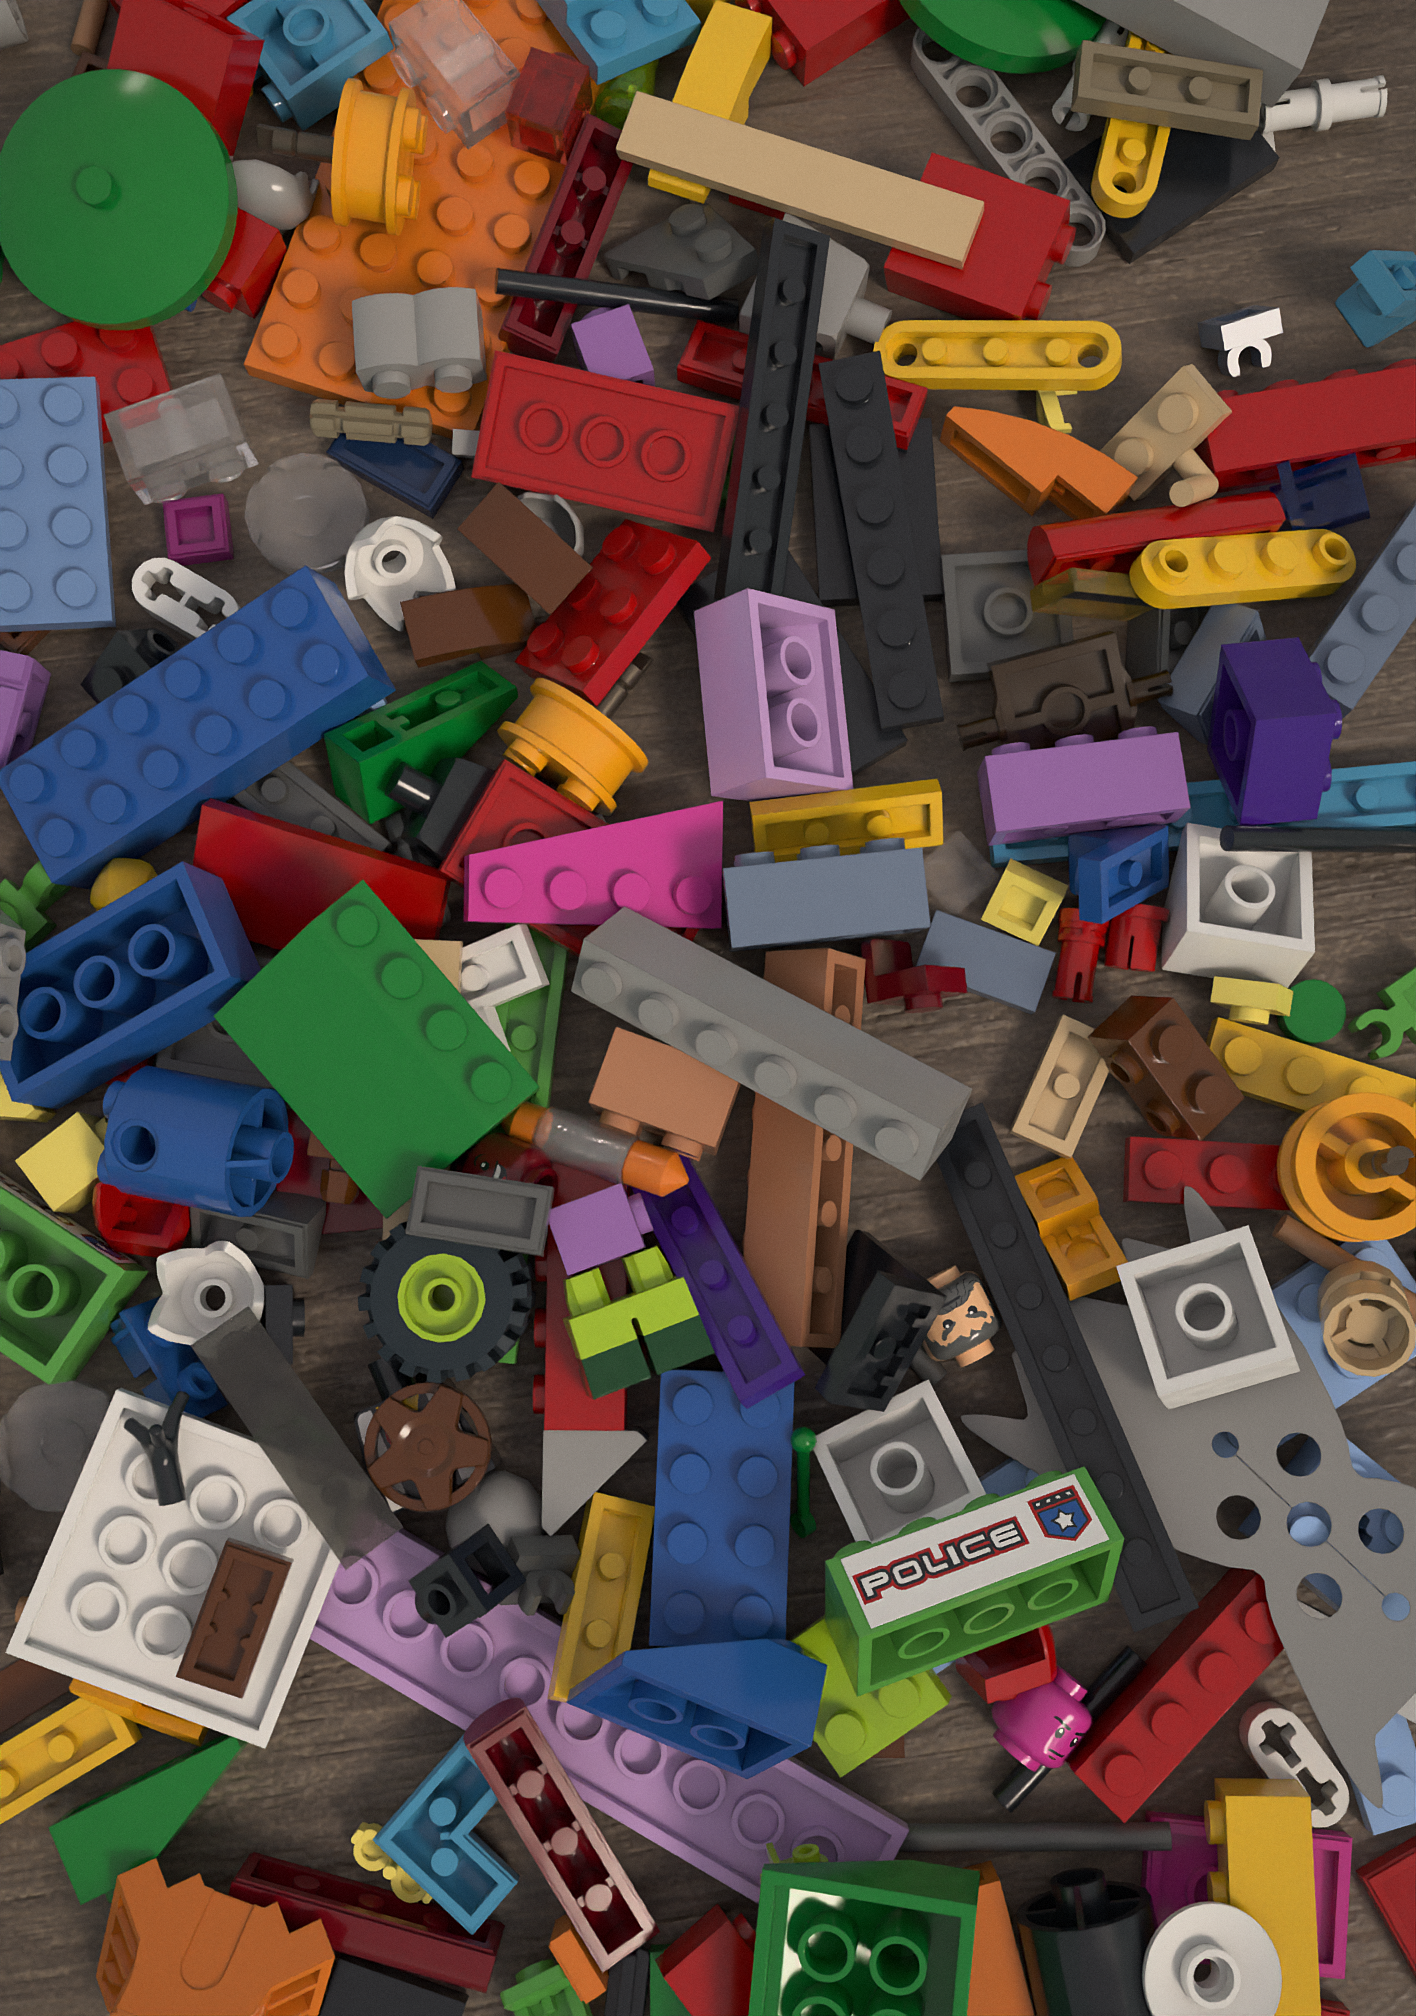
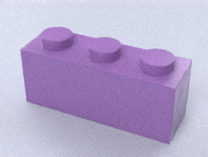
[977,726,1191,846]

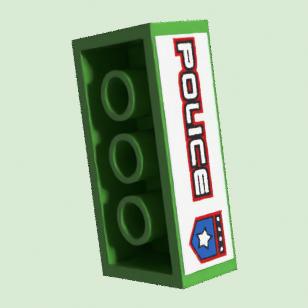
[0,1172,148,1385]
[825,1466,1124,1697]

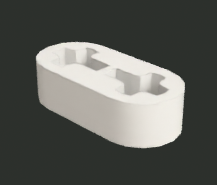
[132,558,241,640]
[1239,1701,1349,1827]

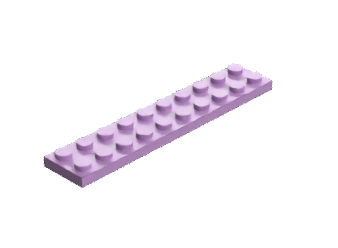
[310,1506,909,1904]

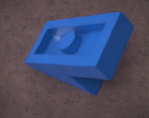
[1068,824,1169,924]

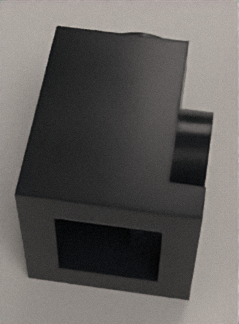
[408,1524,527,1638]

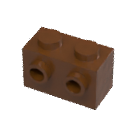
[1087,995,1245,1141]

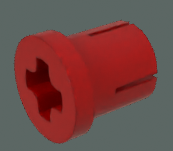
[1104,904,1170,972]

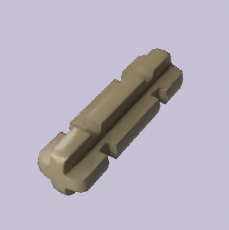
[309,399,432,446]

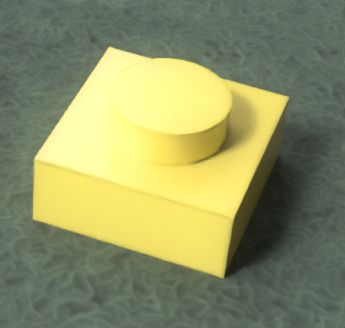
[981,858,1068,946]
[1210,976,1293,1025]

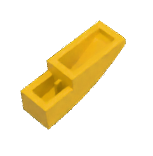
[648,0,772,204]

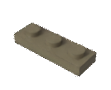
[1071,40,1263,140]

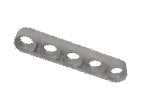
[911,27,1106,267]

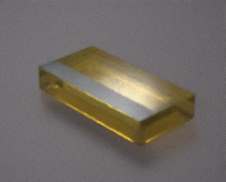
[1030,568,1155,621]

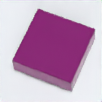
[162,493,234,566]

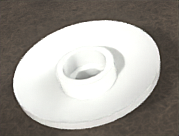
[1142,1901,1282,2016]

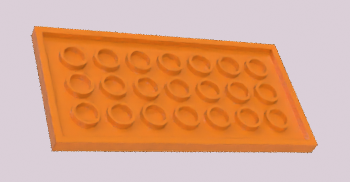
[244,0,609,439]

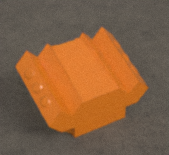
[96,1858,335,2016]

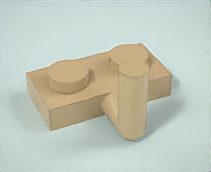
[1100,364,1232,507]

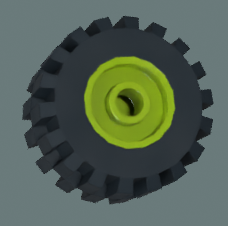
[358,1221,536,1383]

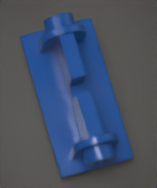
[110,1296,228,1418]

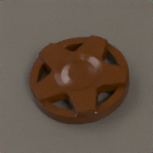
[364,1382,492,1512]

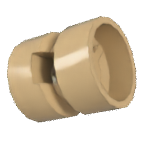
[1317,1260,1416,1377]

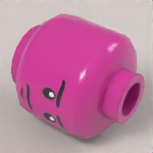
[991,1665,1093,1772]

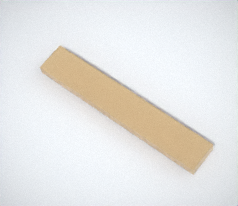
[616,91,984,270]

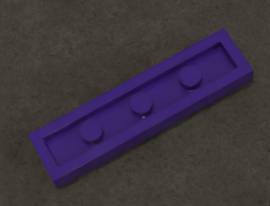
[631,1155,805,1409]

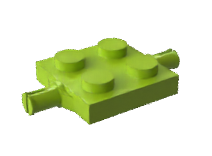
[788,1615,952,1778]

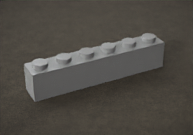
[571,906,972,1181]

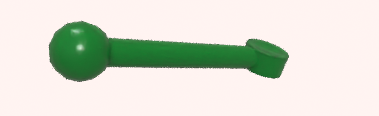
[790,1426,817,1538]

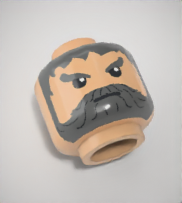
[922,1265,1003,1368]

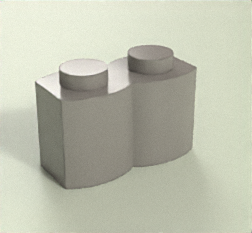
[352,287,487,399]

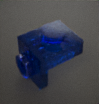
[1269,452,1371,531]

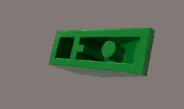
[324,661,518,824]
[48,1734,248,1905]

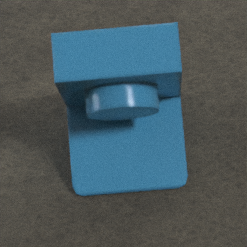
[1335,250,1416,348]

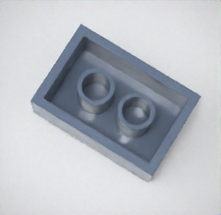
[722,838,931,952]

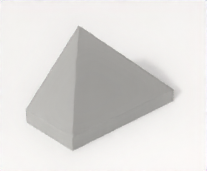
[542,1426,649,1536]

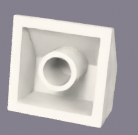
[1162,823,1315,988]

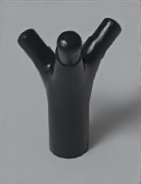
[124,1391,190,1506]

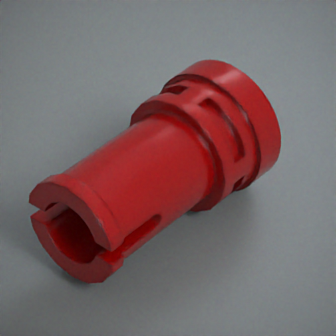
[1052,908,1110,1004]

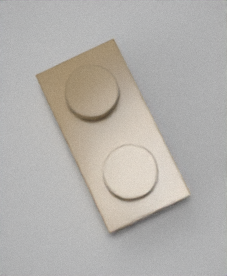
[1008,1014,1109,1159]

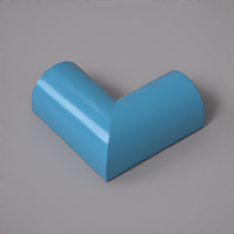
[373,1734,520,1935]

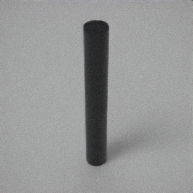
[992,1645,1147,1813]

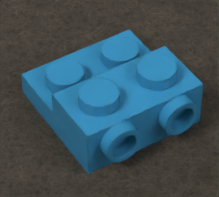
[227,0,394,131]
[536,0,701,85]

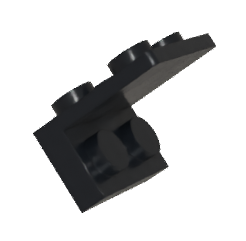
[807,1230,947,1412]

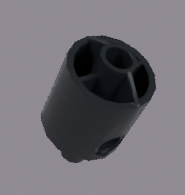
[1015,1867,1158,2016]

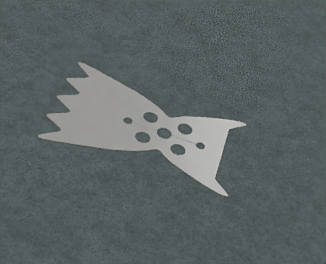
[961,1186,1416,1808]

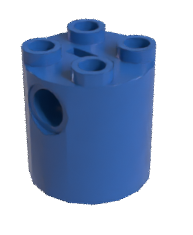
[97,1066,294,1217]

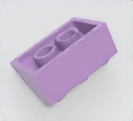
[694,588,853,802]

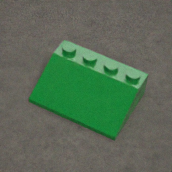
[213,880,540,1219]
[748,1860,980,2016]

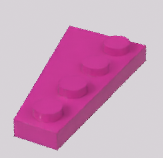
[463,801,723,929]

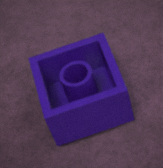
[1207,637,1342,826]

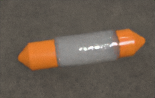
[500,1101,689,1197]

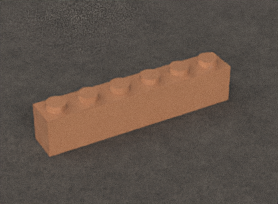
[742,948,866,1348]

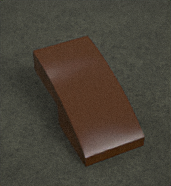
[457,482,593,615]
[400,584,536,668]

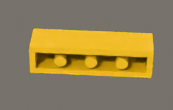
[1204,1778,1321,2016]

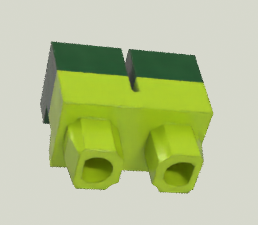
[562,1246,715,1400]

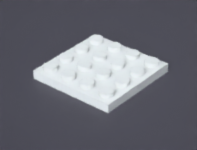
[5,1388,371,1748]

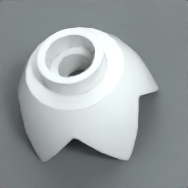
[344,516,456,632]
[148,1241,265,1360]

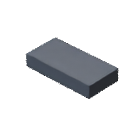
[915,910,1056,1015]

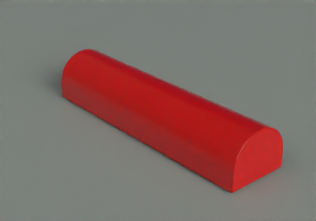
[1027,490,1286,588]

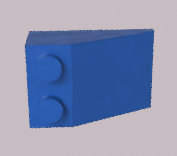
[566,1639,827,1779]

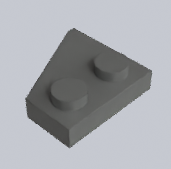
[603,202,759,300]

